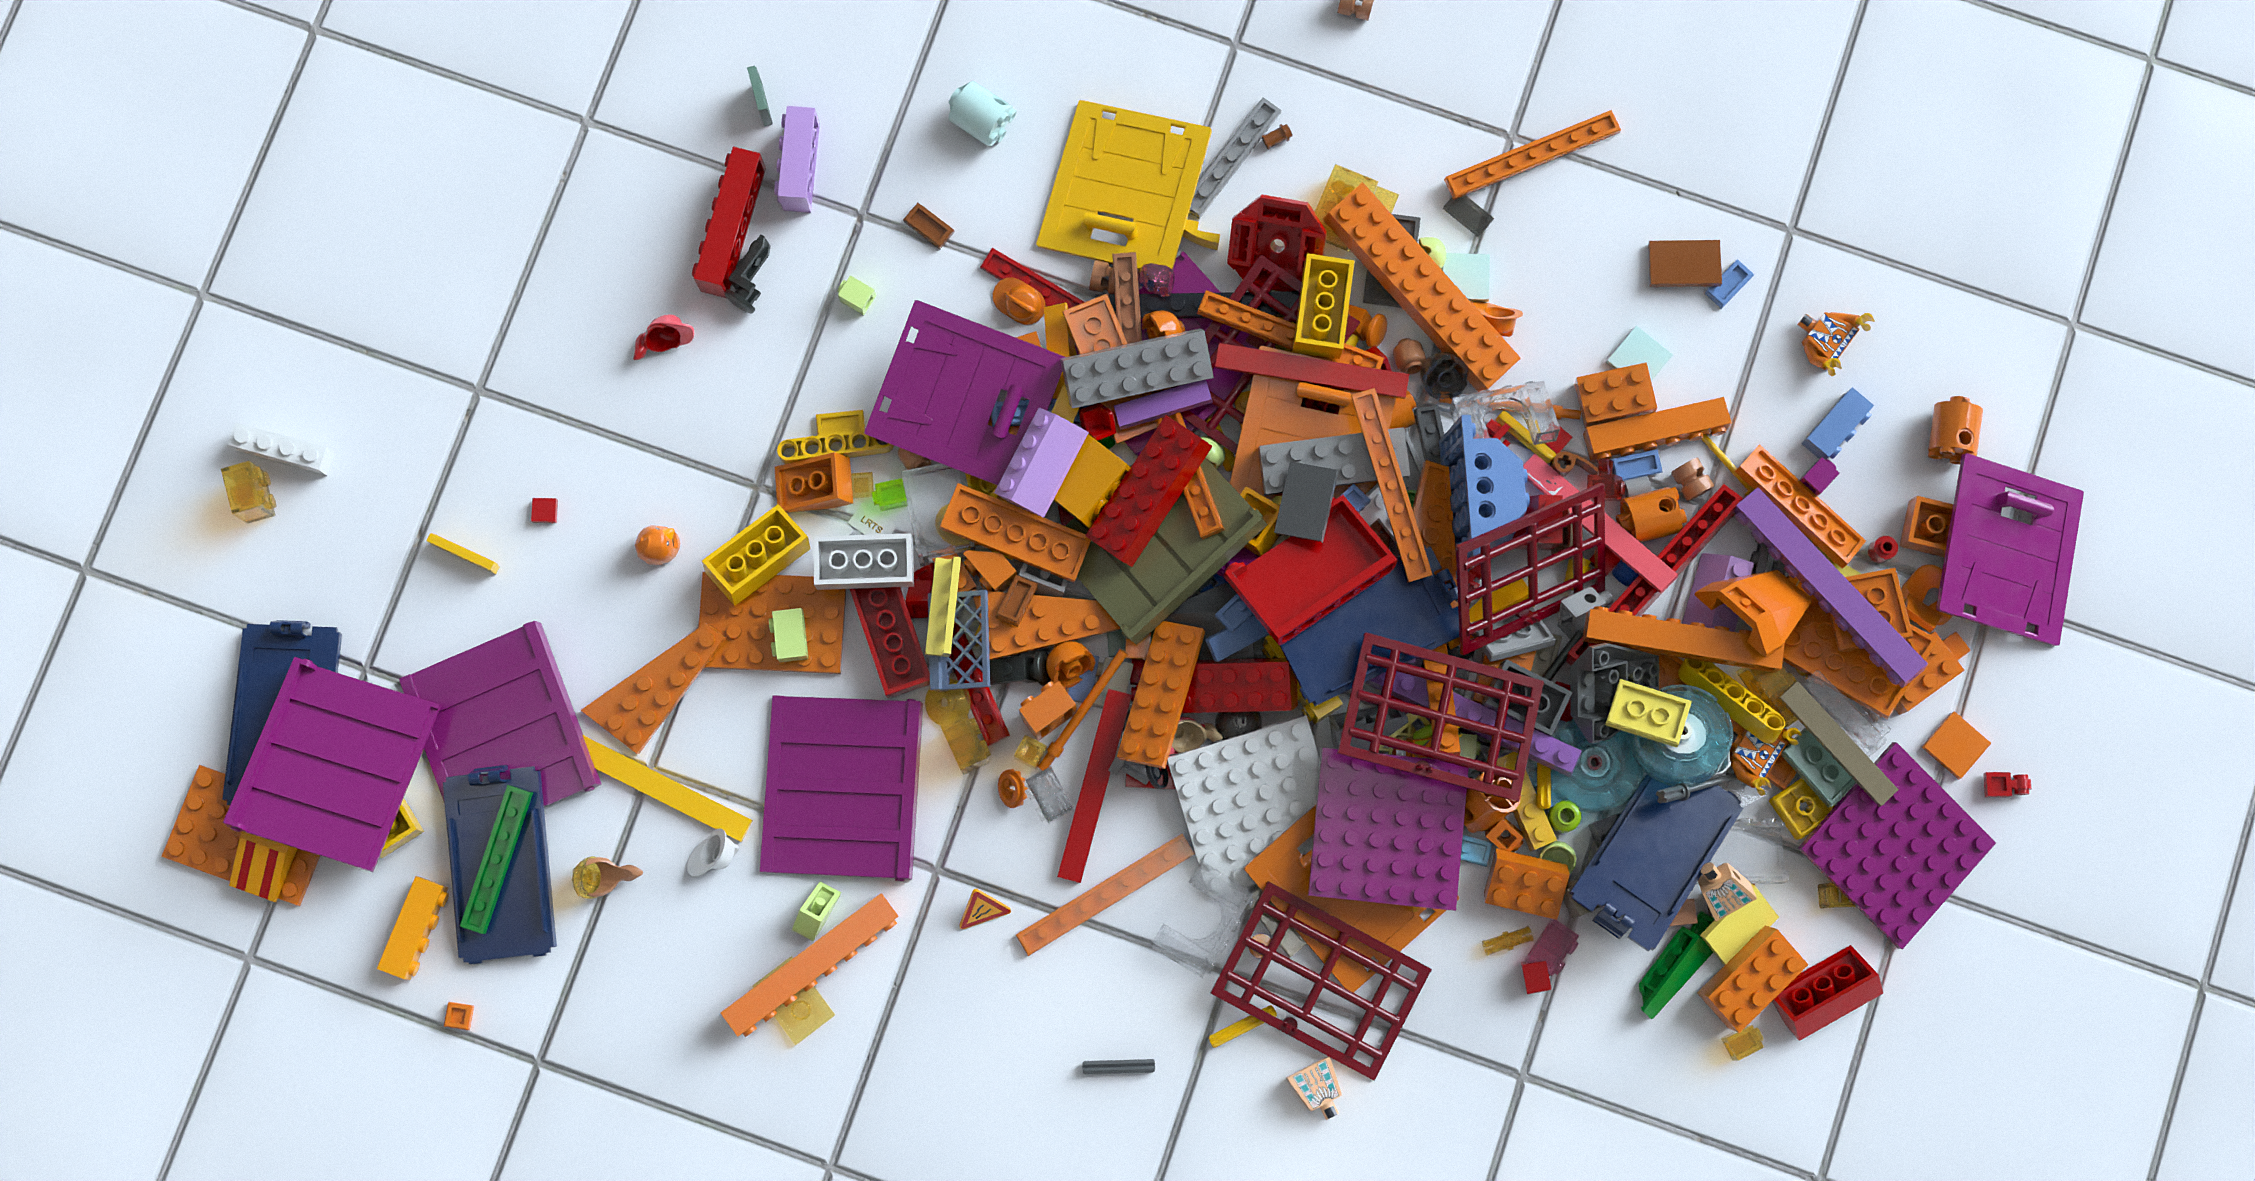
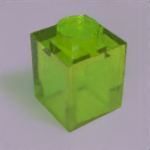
[871,478,909,511]

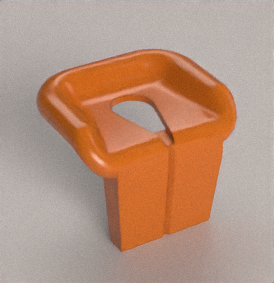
[1901,564,1953,633]

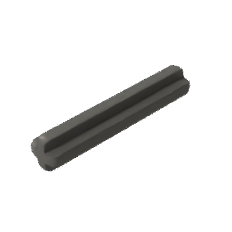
[1082,1059,1155,1074]

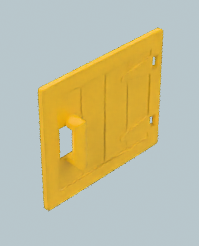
[1036,100,1212,276]

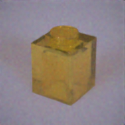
[1014,735,1047,770]
[1721,1025,1764,1061]

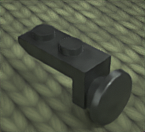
[725,234,771,314]
[980,650,1051,686]

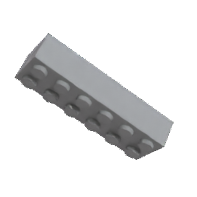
[1060,329,1214,408]
[1258,427,1410,495]

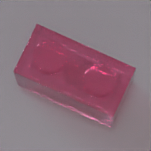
[1524,919,1579,977]

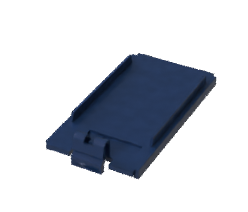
[1274,545,1471,706]
[222,620,342,805]
[1569,752,1744,951]
[443,765,557,965]

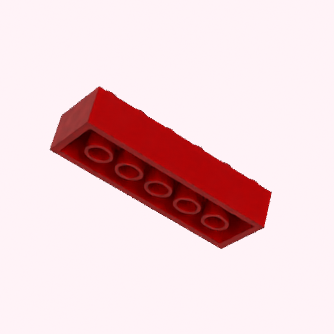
[692,146,766,298]
[1085,415,1213,567]
[850,587,930,699]
[1182,658,1298,713]

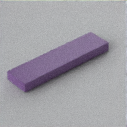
[1114,379,1213,430]

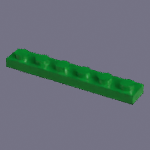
[460,785,533,934]

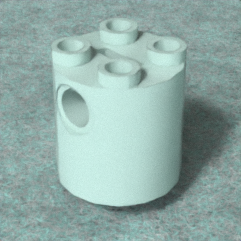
[948,81,1017,146]

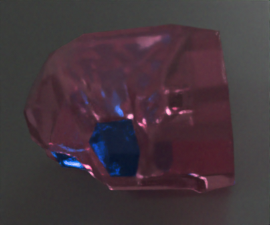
[1138,263,1175,296]

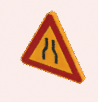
[959,889,1011,929]

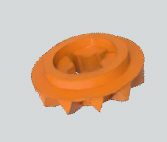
[998,769,1028,808]

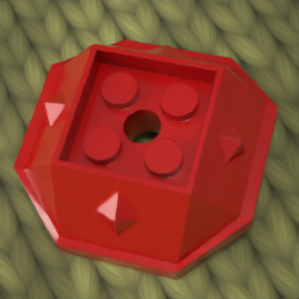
[1227,194,1327,292]

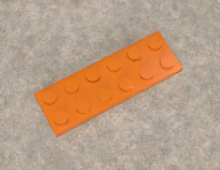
[1062,294,1159,444]
[1735,444,1866,569]
[939,483,1091,583]
[1117,621,1205,769]

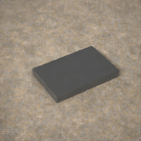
[1274,461,1339,543]

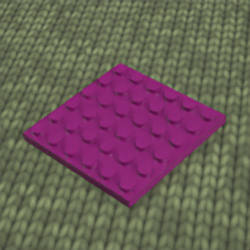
[1798,742,1996,950]
[1308,748,1468,911]

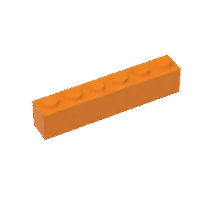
[1583,397,1732,462]

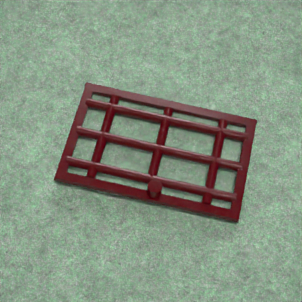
[1171,255,1360,455]
[1456,483,1605,655]
[1337,632,1544,802]
[1210,881,1432,1081]

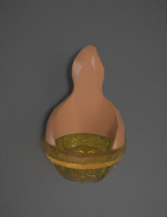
[571,856,643,899]

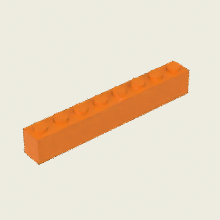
[1582,606,1785,673]
[721,893,899,1037]

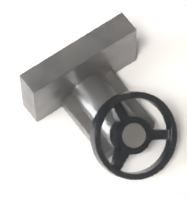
[1108,753,1168,789]

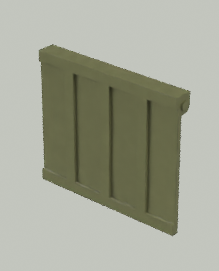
[1066,457,1268,645]

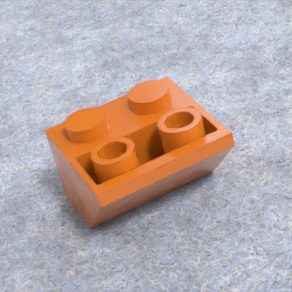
[963,550,1017,592]

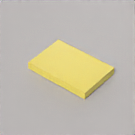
[1605,679,1692,748]
[1700,884,1779,966]

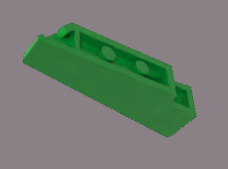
[1639,911,1715,1019]

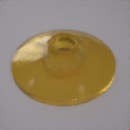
[925,679,971,727]

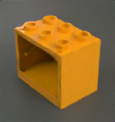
[1053,434,1131,529]

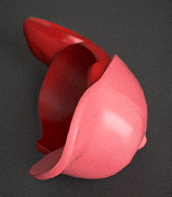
[633,314,694,360]

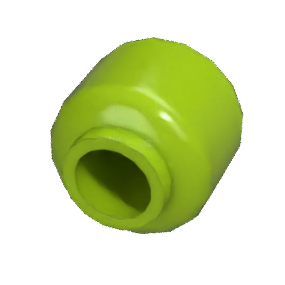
[1548,801,1581,833]

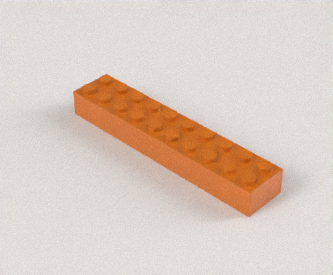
[1323,182,1521,394]

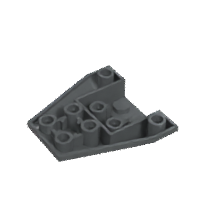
[1154,583,1254,660]
[1570,643,1659,744]

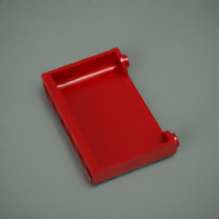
[1224,495,1397,645]

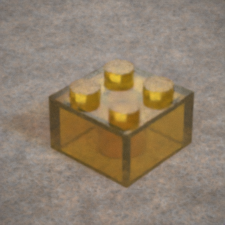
[221,461,277,523]
[940,714,991,775]

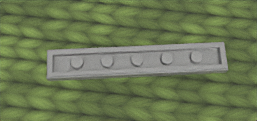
[1189,97,1282,219]

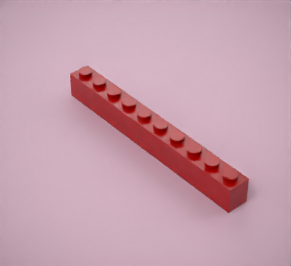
[1566,484,1743,666]

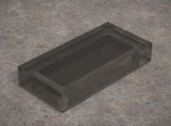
[1443,195,1494,238]

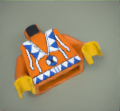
[1797,312,1875,376]
[1722,728,1802,796]

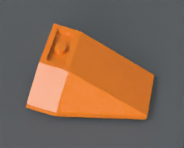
[1694,570,1812,657]

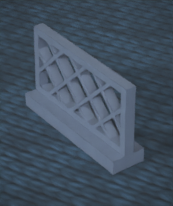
[928,590,990,692]

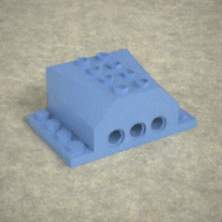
[1439,415,1530,579]

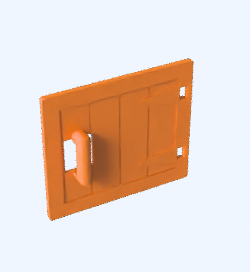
[1230,346,1396,501]
[1244,804,1459,993]

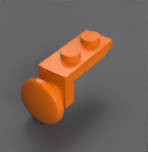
[1348,304,1388,348]

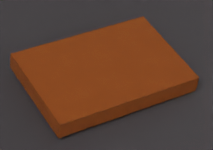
[1648,240,1722,287]

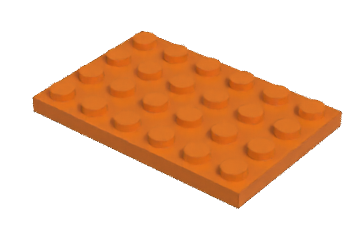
[698,572,846,674]
[1783,582,1938,720]
[161,765,320,906]

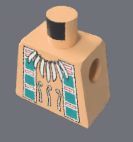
[1698,862,1757,922]
[1286,1056,1342,1120]

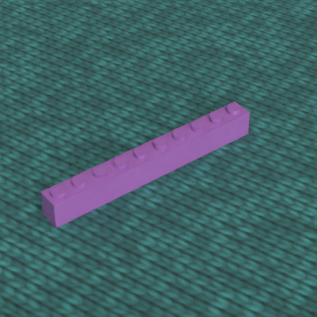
[1734,488,1928,688]
[1365,671,1582,778]

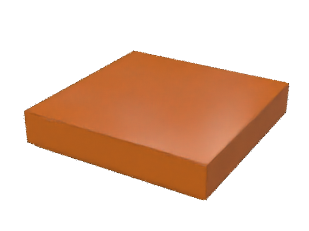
[1922,711,1991,780]

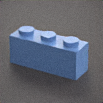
[1801,387,1874,459]

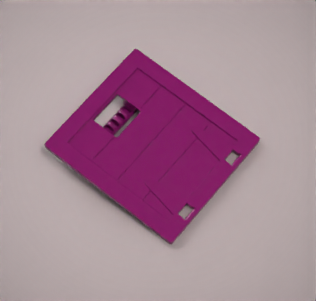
[864,300,1065,485]
[1936,453,2084,646]

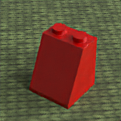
[1512,495,1563,550]

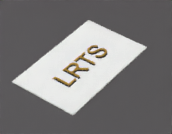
[848,502,897,535]

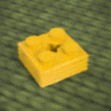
[1769,778,1835,840]

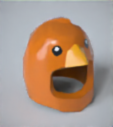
[635,525,680,565]

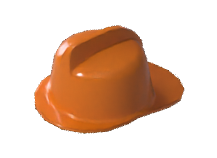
[993,277,1045,325]
[1471,301,1523,337]

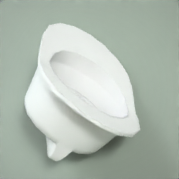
[687,828,739,877]

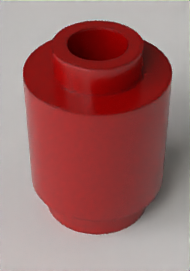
[1868,536,1898,563]

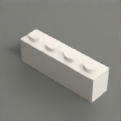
[228,422,335,476]

